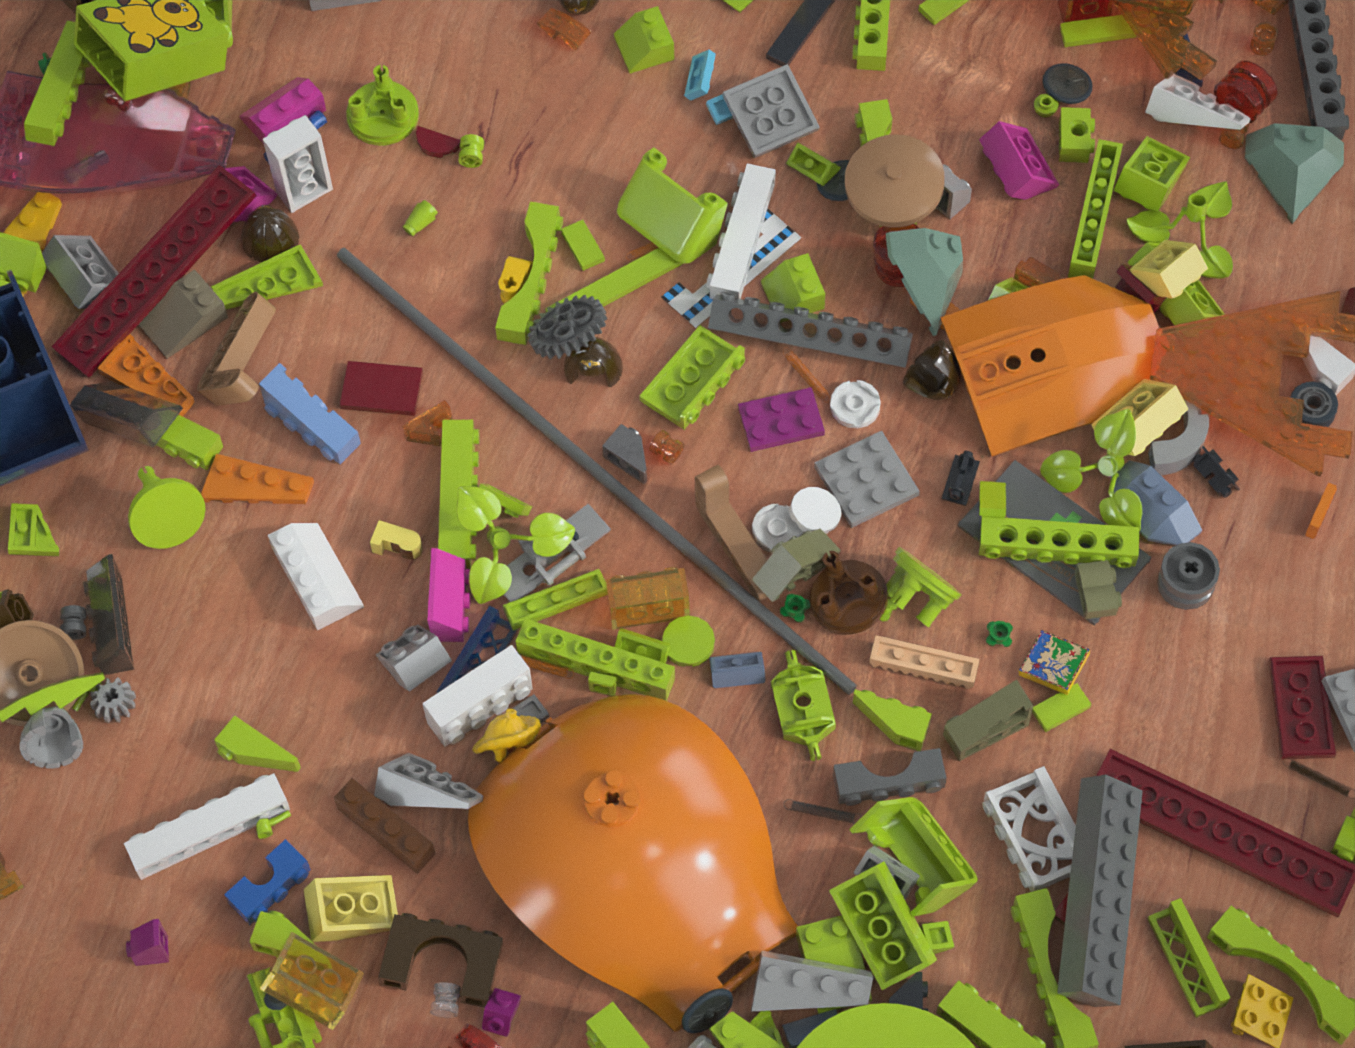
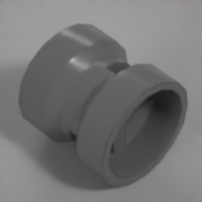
[60,605,87,640]

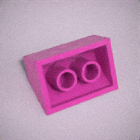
[239,77,326,144]
[979,121,1059,200]
[427,548,470,642]

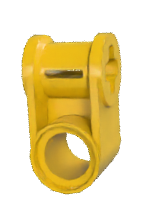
[498,256,533,304]

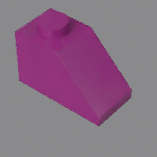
[126,919,169,966]

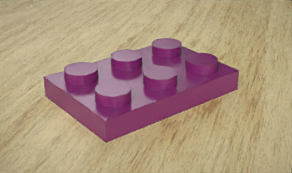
[738,387,825,452]

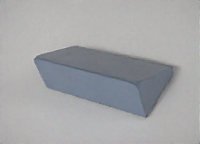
[709,652,765,688]
[782,1009,837,1048]

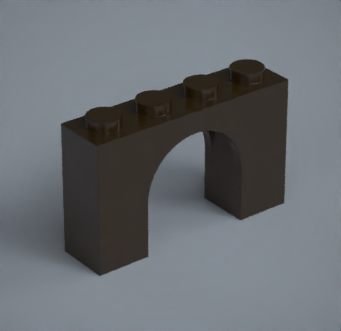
[378,913,503,1008]

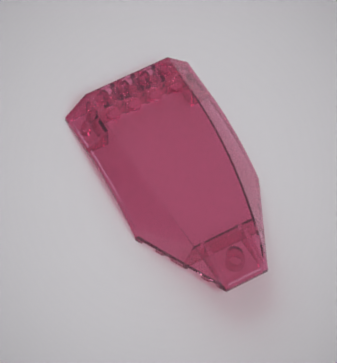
[0,71,236,193]

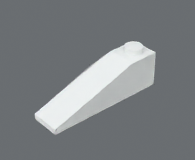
[1145,73,1250,130]

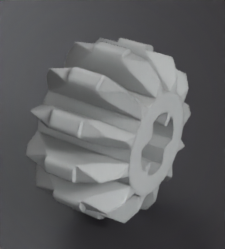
[90,677,136,723]

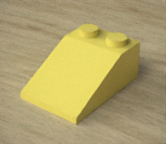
[303,875,398,942]

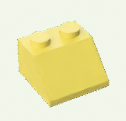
[1130,240,1208,298]

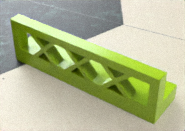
[1147,898,1230,1018]

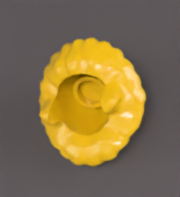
[472,709,541,763]

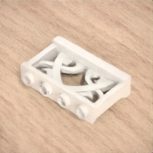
[982,766,1076,892]

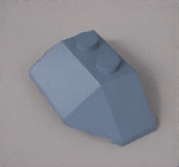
[1111,460,1202,545]

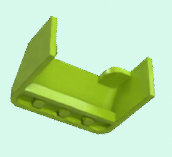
[849,797,978,917]

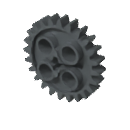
[528,295,607,359]

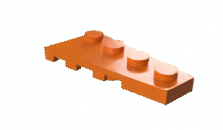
[98,334,195,417]
[201,454,314,504]

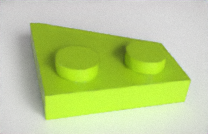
[8,503,59,556]

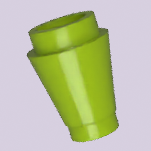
[402,200,438,237]

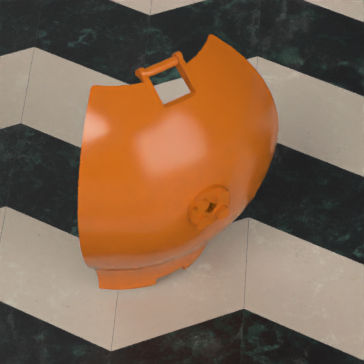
[468,694,798,1032]

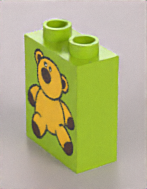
[74,0,233,101]

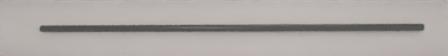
[337,248,857,695]

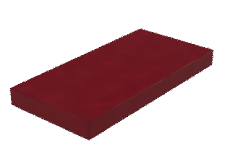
[1269,655,1336,760]

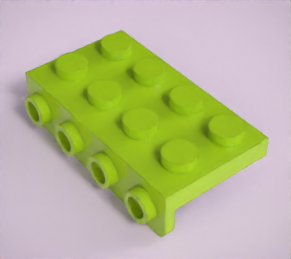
[639,325,746,430]

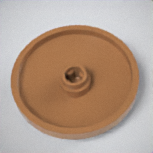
[845,135,945,227]
[0,620,84,727]

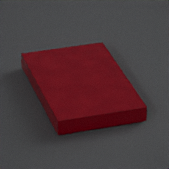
[340,361,423,416]

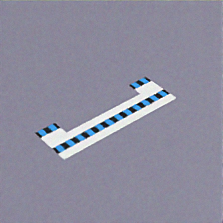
[662,209,802,328]

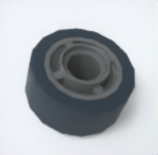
[1287,381,1338,433]

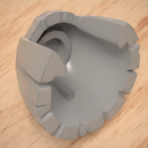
[19,706,83,769]

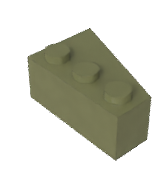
[752,528,841,602]
[943,679,1033,761]

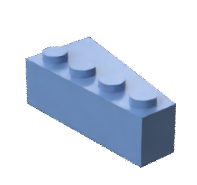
[259,363,361,464]

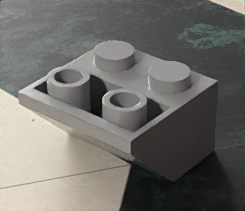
[376,625,452,692]

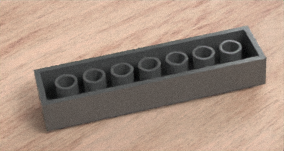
[1057,774,1143,1007]

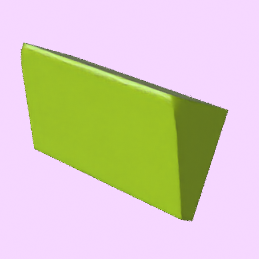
[786,143,841,186]

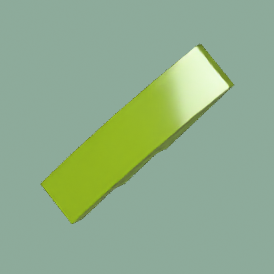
[0,672,105,722]

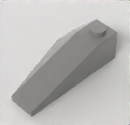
[374,753,484,809]

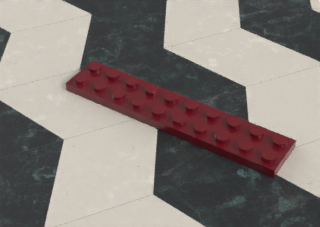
[51,165,257,378]
[1096,749,1355,918]

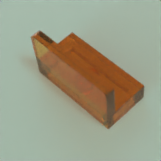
[1014,257,1067,288]

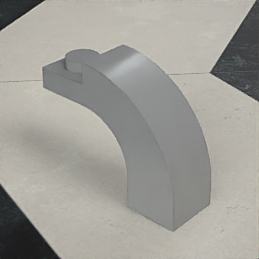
[1148,392,1209,475]

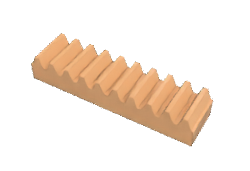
[869,635,980,689]

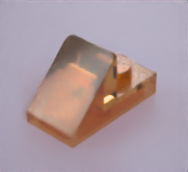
[402,400,453,447]

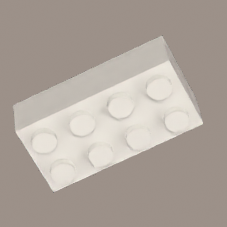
[263,115,333,213]
[423,645,533,747]

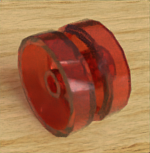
[1213,60,1278,123]

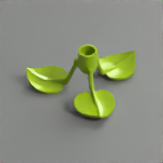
[1127,181,1233,279]
[1040,409,1142,531]
[457,486,575,604]

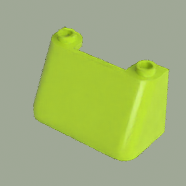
[617,147,728,263]

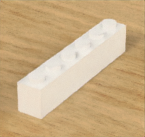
[706,164,776,299]
[124,773,290,880]

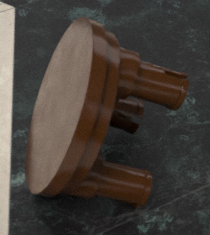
[810,550,888,635]

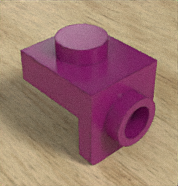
[482,988,521,1037]

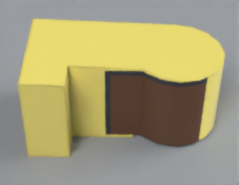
[370,520,422,560]

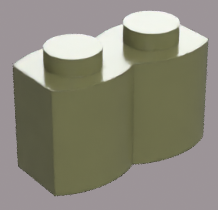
[1075,560,1122,619]

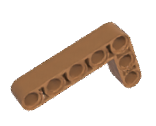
[197,292,276,406]
[694,465,767,601]

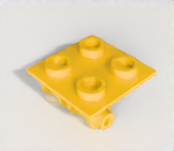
[1231,974,1294,1048]

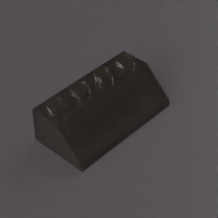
[70,381,183,448]
[83,554,134,675]

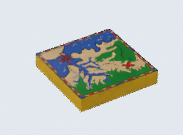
[1019,630,1090,695]

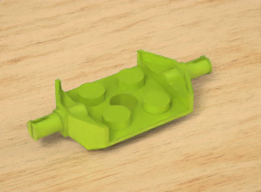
[771,650,836,761]

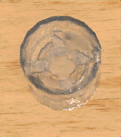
[430,982,461,1018]

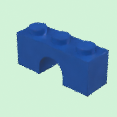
[224,839,311,925]

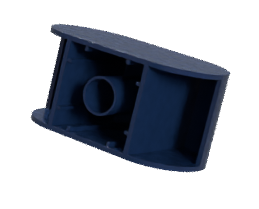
[0,270,89,487]

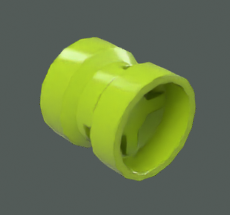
[458,134,484,168]

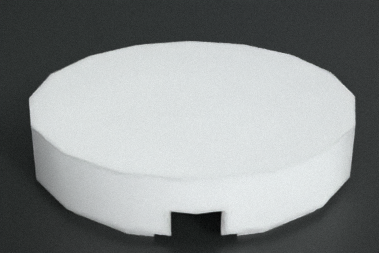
[830,380,881,429]
[789,487,841,534]
[752,504,803,553]

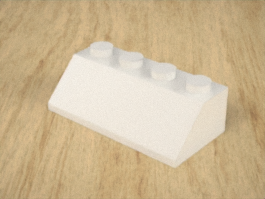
[268,523,364,631]

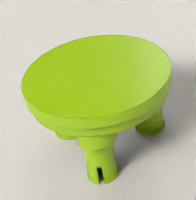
[346,65,419,146]
[128,466,206,549]
[886,547,962,627]

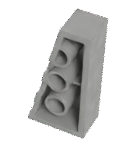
[751,950,873,1012]

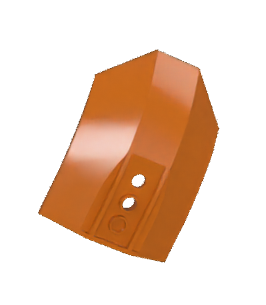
[941,275,1168,457]

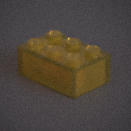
[606,567,690,630]
[260,932,364,1030]

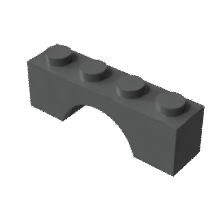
[833,748,947,806]

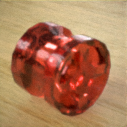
[105,86,135,112]

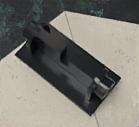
[1192,446,1240,498]
[941,450,980,506]

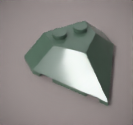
[1245,123,1344,224]
[886,228,963,336]

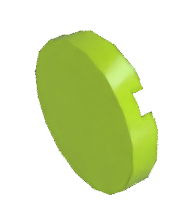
[662,615,715,667]

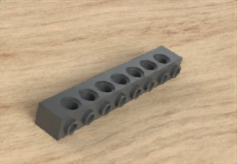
[1287,0,1349,140]
[708,292,913,367]

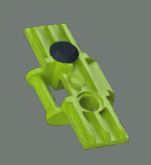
[247,963,322,1048]

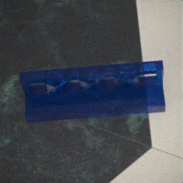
[436,606,518,693]

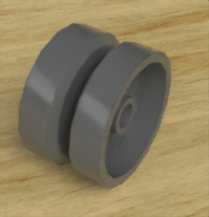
[1157,542,1220,610]

